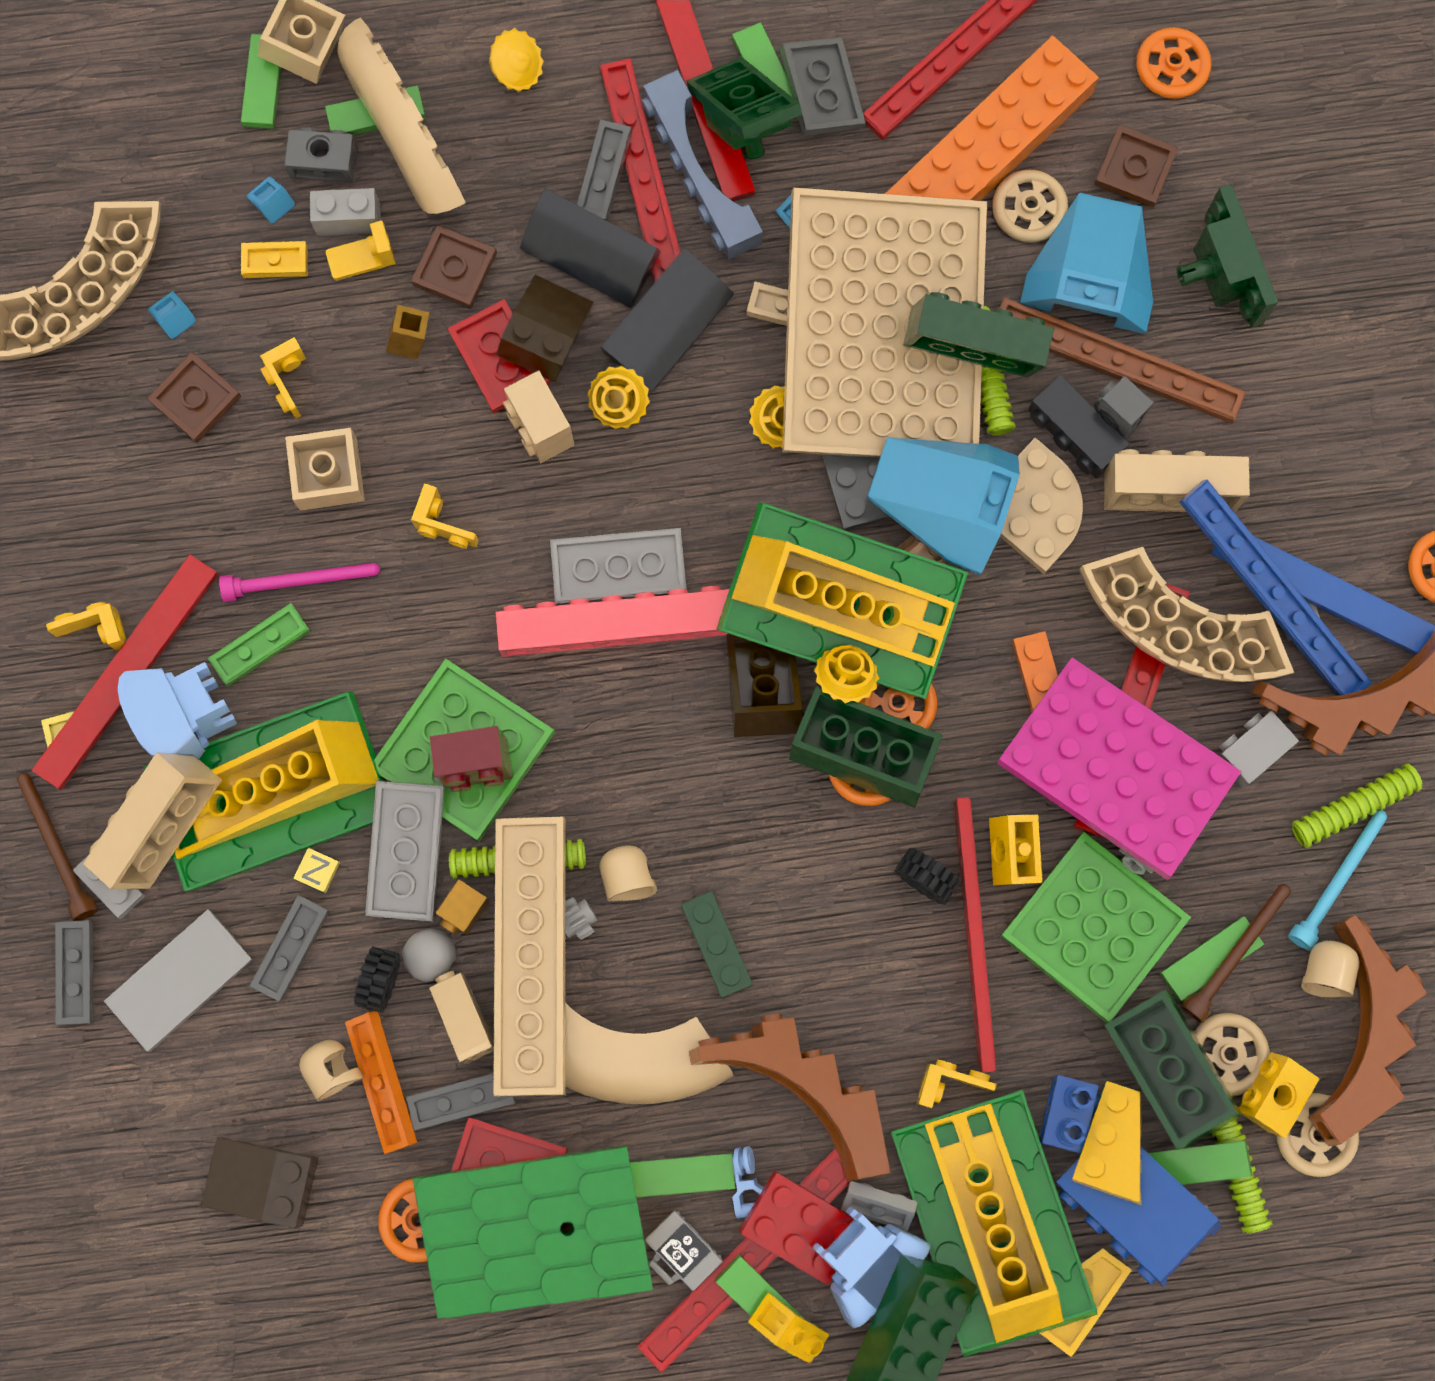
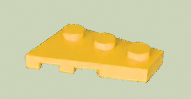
[1072,1081,1141,1205]
[1040,1249,1132,1357]

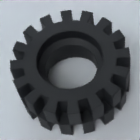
[894,848,960,905]
[354,946,401,1013]

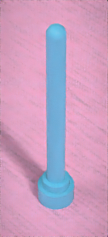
[1288,810,1387,951]

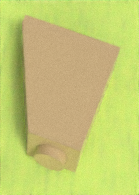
[430,971,494,1064]

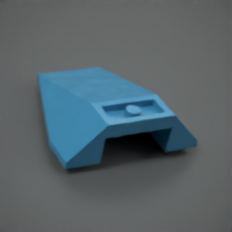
[1020,192,1153,334]
[866,437,1020,575]

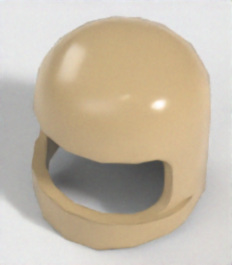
[599,845,657,901]
[1301,941,1359,998]
[299,1040,364,1101]

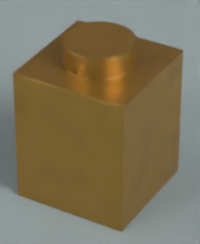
[386,304,429,360]
[436,879,490,935]

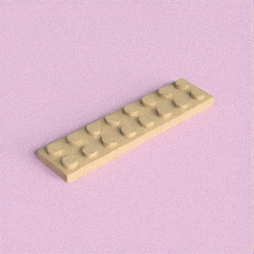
[494,817,565,1097]

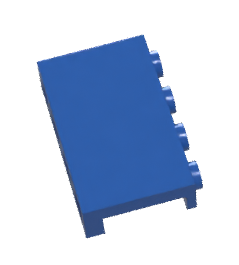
[1056,1147,1222,1287]

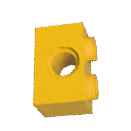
[989,815,1042,886]
[1239,1052,1319,1139]

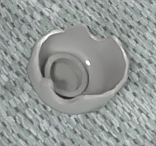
[402,927,457,982]

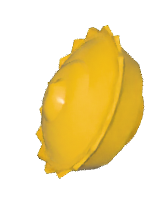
[489,28,544,92]
[587,366,650,429]
[749,385,785,448]
[814,645,879,703]

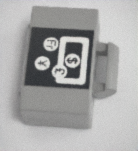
[645,1210,722,1291]

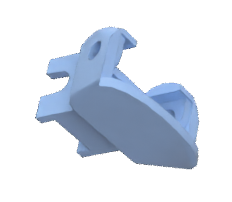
[118,662,237,759]
[812,1206,931,1328]

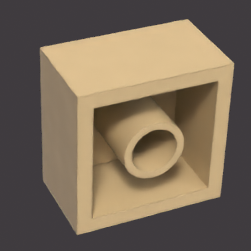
[258,0,345,84]
[503,371,575,464]
[285,428,365,511]

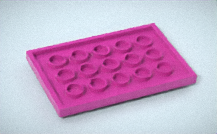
[997,658,1242,880]

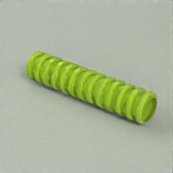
[980,306,1016,436]
[1292,763,1422,848]
[449,839,586,879]
[1212,1092,1273,1234]

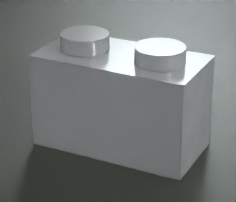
[310,188,381,236]
[1219,711,1299,789]

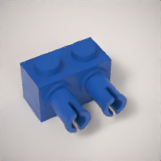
[1039,1075,1102,1154]

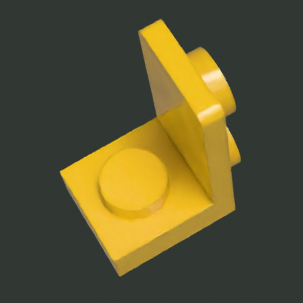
[326,221,396,281]
[260,337,306,419]
[411,483,479,549]
[46,602,127,651]
[916,1059,997,1108]
[748,1293,829,1363]

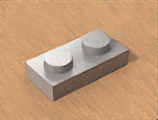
[73,855,146,919]
[841,1181,917,1231]

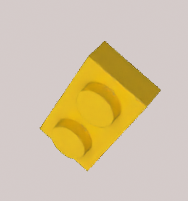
[241,241,308,278]

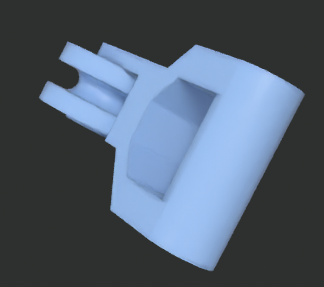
[732,1146,764,1219]

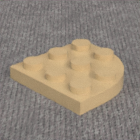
[1000,438,1083,574]

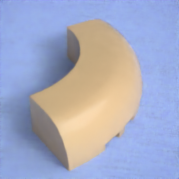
[337,17,466,214]
[0,201,161,361]
[1079,547,1294,682]
[565,1002,734,1104]

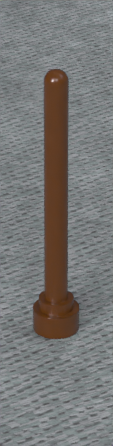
[17,773,99,921]
[1180,884,1291,1023]

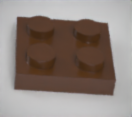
[1094,125,1178,208]
[411,225,497,309]
[147,352,241,443]

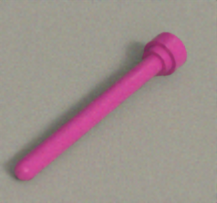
[219,563,380,602]

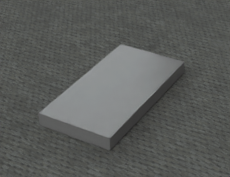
[550,528,686,606]
[365,781,445,921]
[104,909,254,1052]

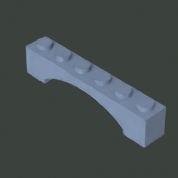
[641,70,763,260]

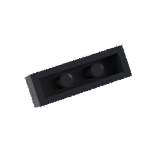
[1028,375,1129,479]

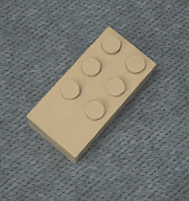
[1104,449,1250,513]
[83,752,222,889]

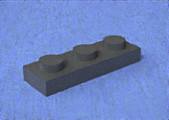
[577,119,633,221]
[249,895,330,1002]
[55,920,93,1026]
[406,1073,516,1131]

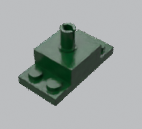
[686,57,802,159]
[1177,184,1278,328]

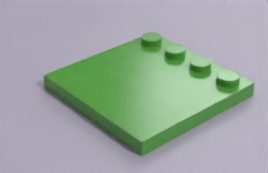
[374,658,555,842]
[1000,832,1191,1023]

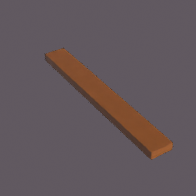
[999,297,1246,424]

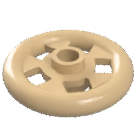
[992,170,1068,243]
[1194,1013,1270,1096]
[1276,1093,1359,1177]

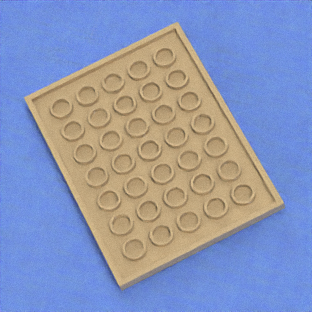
[782,188,987,458]

